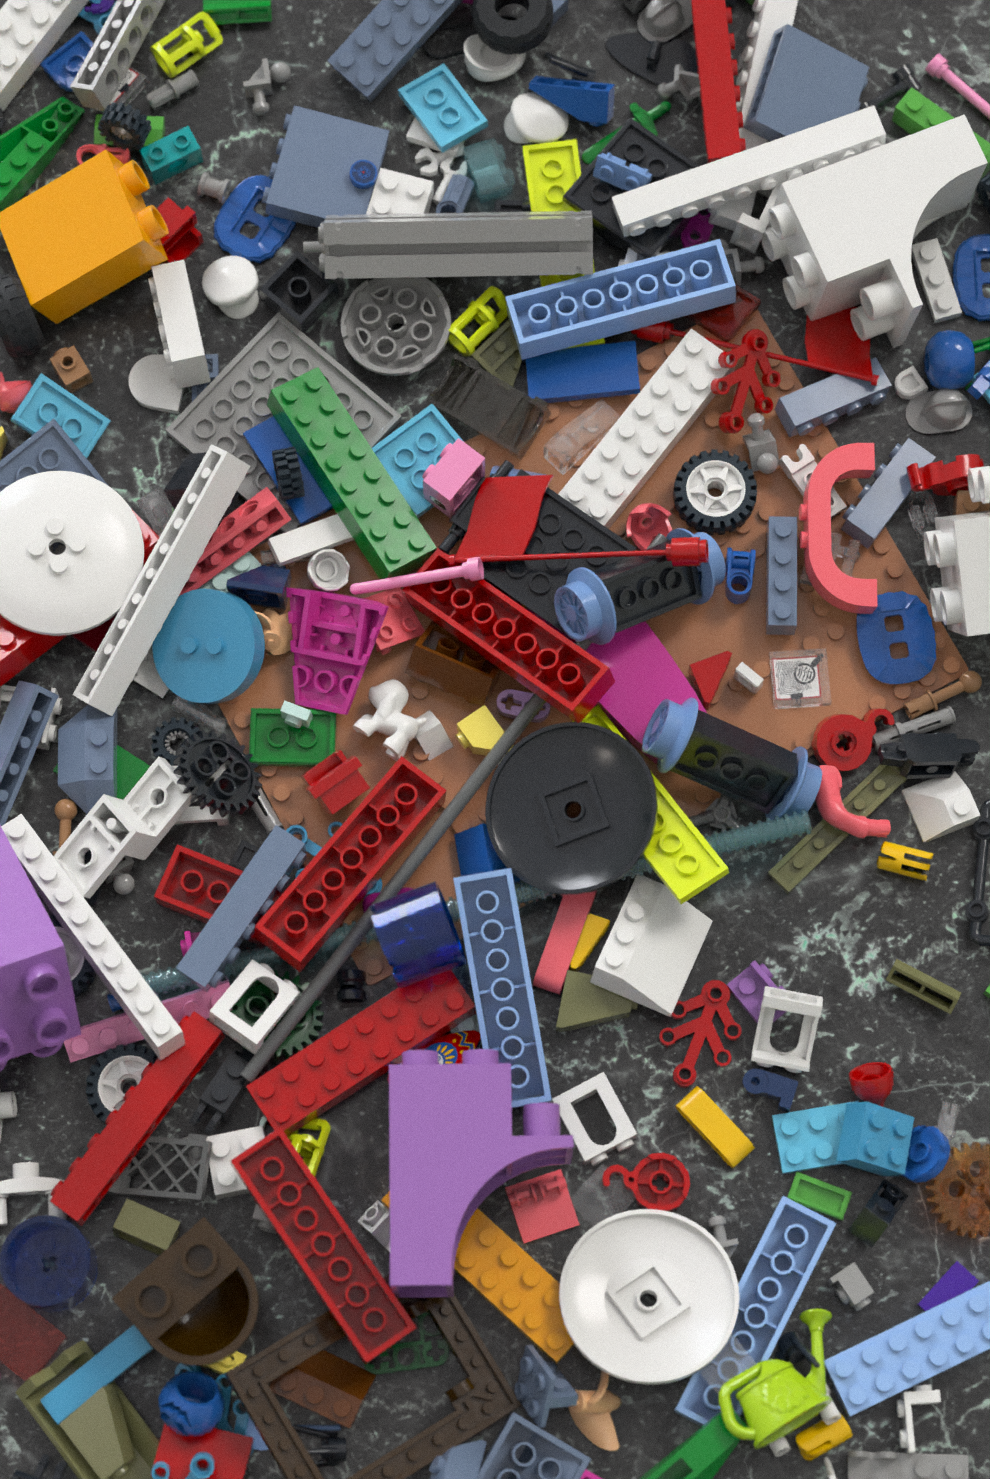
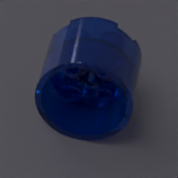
[369,881,467,989]
[0,1215,98,1312]

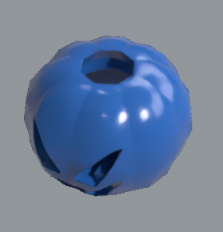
[924,330,975,390]
[158,1371,225,1436]

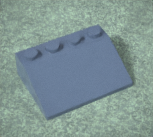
[477,1412,591,1479]

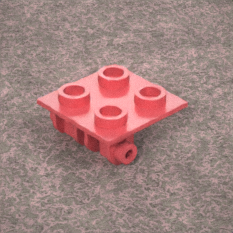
[363,587,425,655]
[505,1169,579,1244]

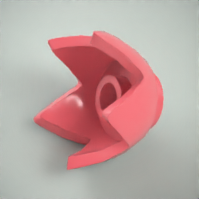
[626,503,672,551]

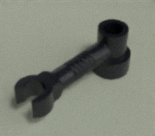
[858,64,922,111]

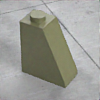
[556,970,638,1032]
[59,1382,135,1479]

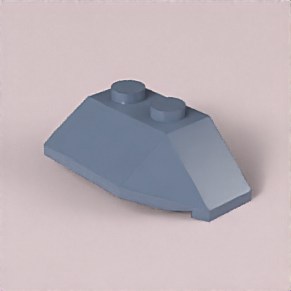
[58,704,117,814]
[429,1440,487,1479]

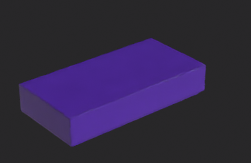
[917,1261,979,1312]

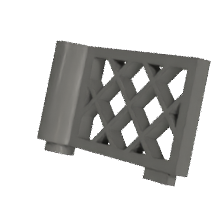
[107,1134,212,1201]

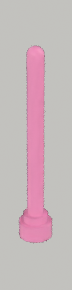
[925,54,990,119]
[350,557,484,595]

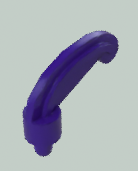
[84,0,115,15]

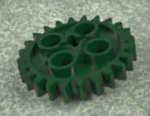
[230,970,324,1062]

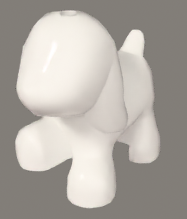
[353,679,427,761]

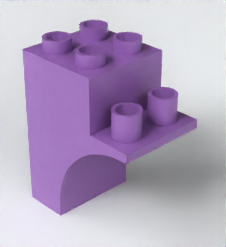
[0,825,82,1071]
[389,1049,573,1298]

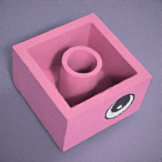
[422,438,485,518]

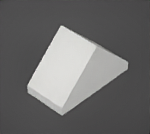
[415,710,454,761]

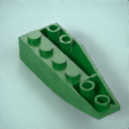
[0,97,85,212]
[639,1409,749,1479]

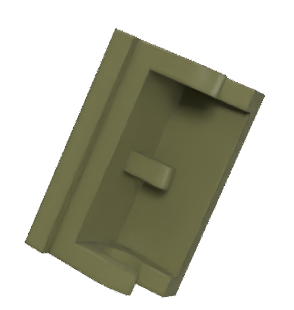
[113,1199,181,1256]

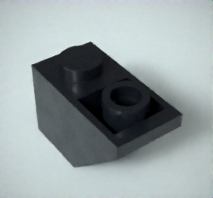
[848,1179,908,1247]

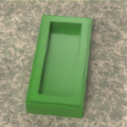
[787,1172,852,1221]

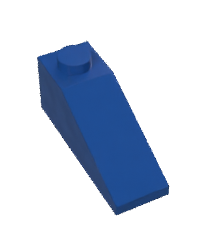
[529,76,615,126]

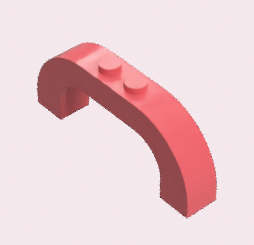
[799,443,878,614]

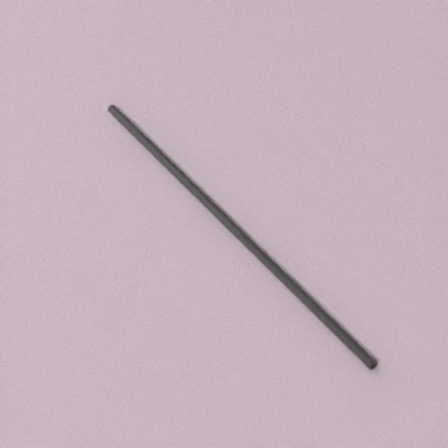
[240,533,669,1083]

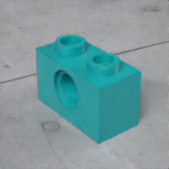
[139,126,203,185]

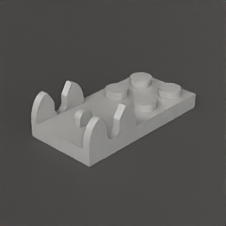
[847,1451,969,1479]

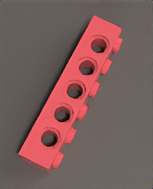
[178,487,292,597]

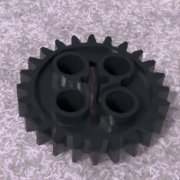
[173,730,262,817]

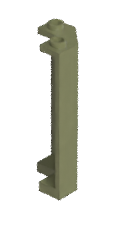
[15,1340,159,1479]

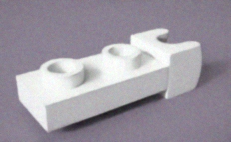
[779,444,847,518]

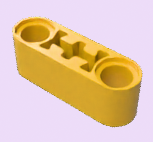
[675,1086,755,1168]

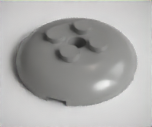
[341,277,451,376]

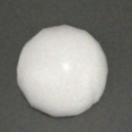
[307,549,350,592]

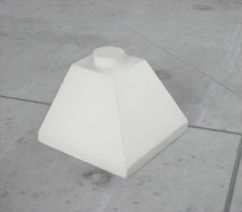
[901,771,981,843]

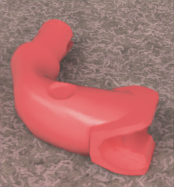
[815,765,891,839]

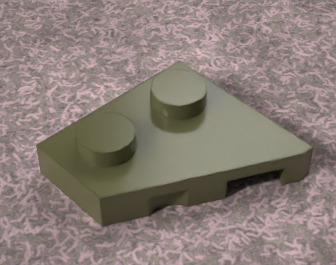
[471,319,522,395]

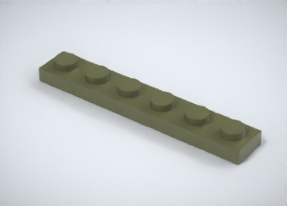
[768,764,907,894]

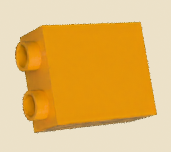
[0,150,169,324]

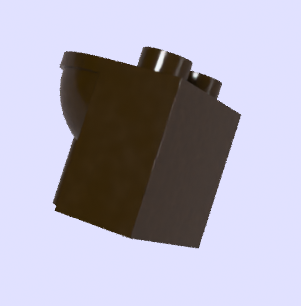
[111,1217,259,1366]

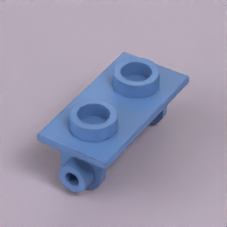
[593,152,653,191]

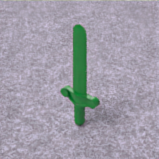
[582,101,671,164]

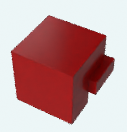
[157,197,203,264]
[301,750,370,815]

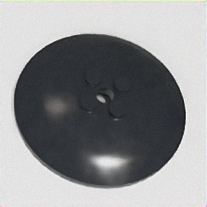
[486,722,658,895]

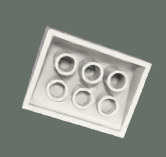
[590,874,713,1017]

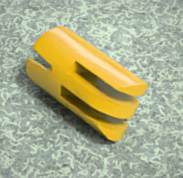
[877,841,934,881]
[795,1412,853,1461]

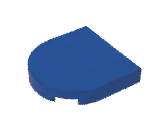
[40,31,94,92]

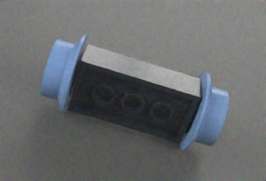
[554,528,726,645]
[642,697,822,822]

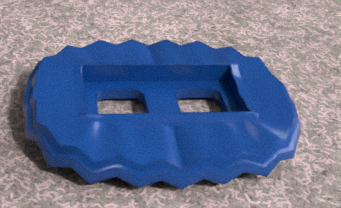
[214,175,296,263]
[953,234,990,321]
[857,591,936,684]

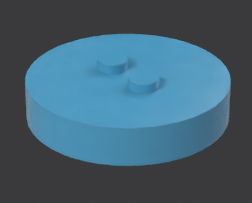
[152,589,265,704]

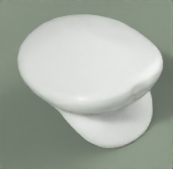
[463,34,526,82]
[504,92,569,144]
[202,256,259,319]

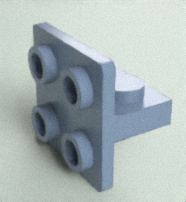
[514,1345,579,1428]

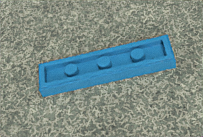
[40,1325,154,1424]

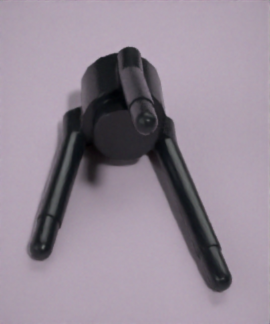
[528,52,596,93]
[775,1331,834,1387]
[293,1425,346,1468]

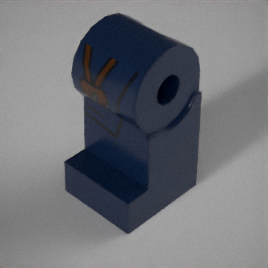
[742,1068,799,1113]

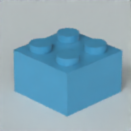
[837,1101,914,1177]

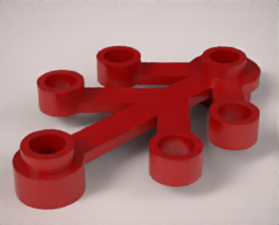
[711,329,781,434]
[659,980,742,1088]

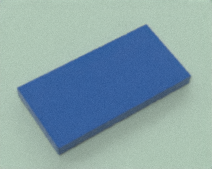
[526,341,640,405]
[243,416,333,526]

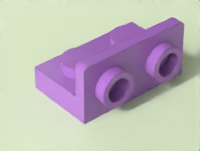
[727,960,787,1023]

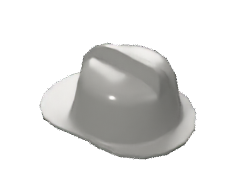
[638,0,693,42]
[906,388,972,434]

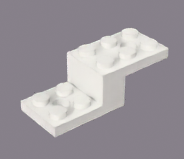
[53,757,193,898]

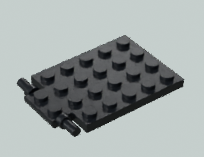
[438,460,636,640]

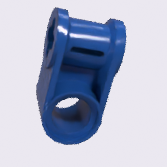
[725,547,756,604]

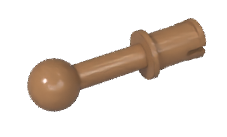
[903,671,982,720]
[53,799,78,856]

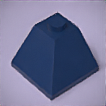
[226,564,292,610]

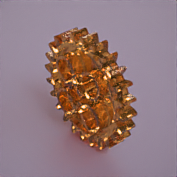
[926,1142,990,1238]

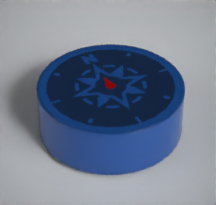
[350,160,377,189]

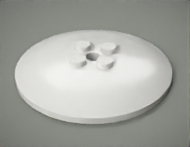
[0,471,144,636]
[559,1209,739,1384]

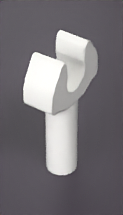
[415,145,466,177]
[432,155,467,205]

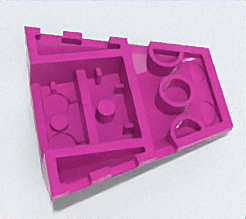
[286,587,389,715]

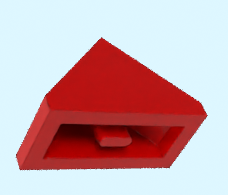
[688,651,732,710]

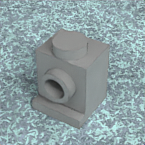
[827,1262,874,1312]

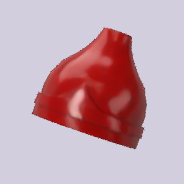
[849,1062,894,1107]

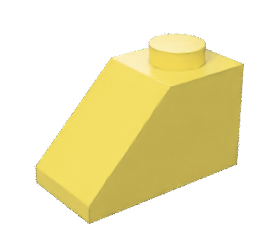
[455,705,514,756]

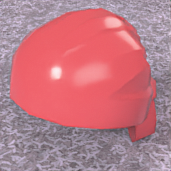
[0,372,32,413]

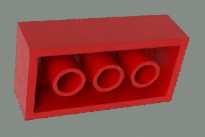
[154,844,285,947]

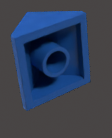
[454,824,520,883]

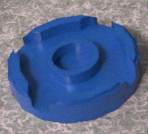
[902,1125,950,1183]

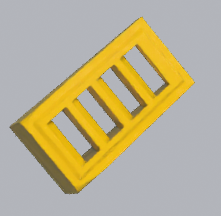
[569,913,610,972]

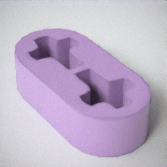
[497,689,550,722]

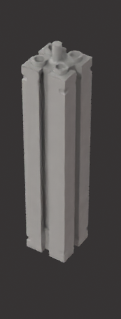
[303,211,593,279]

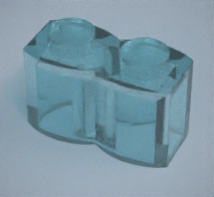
[463,138,515,203]

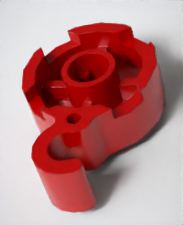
[907,454,984,496]
[811,708,894,771]
[602,1152,690,1212]

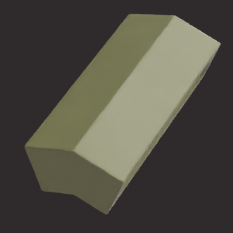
[886,959,961,1014]

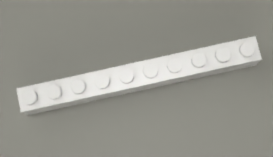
[708,0,798,231]
[612,105,886,237]
[73,444,250,716]
[1,814,185,1060]

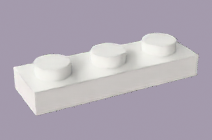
[911,238,962,323]

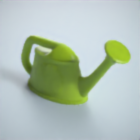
[718,1309,832,1449]

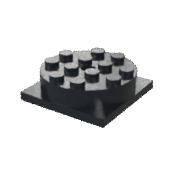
[563,118,699,259]

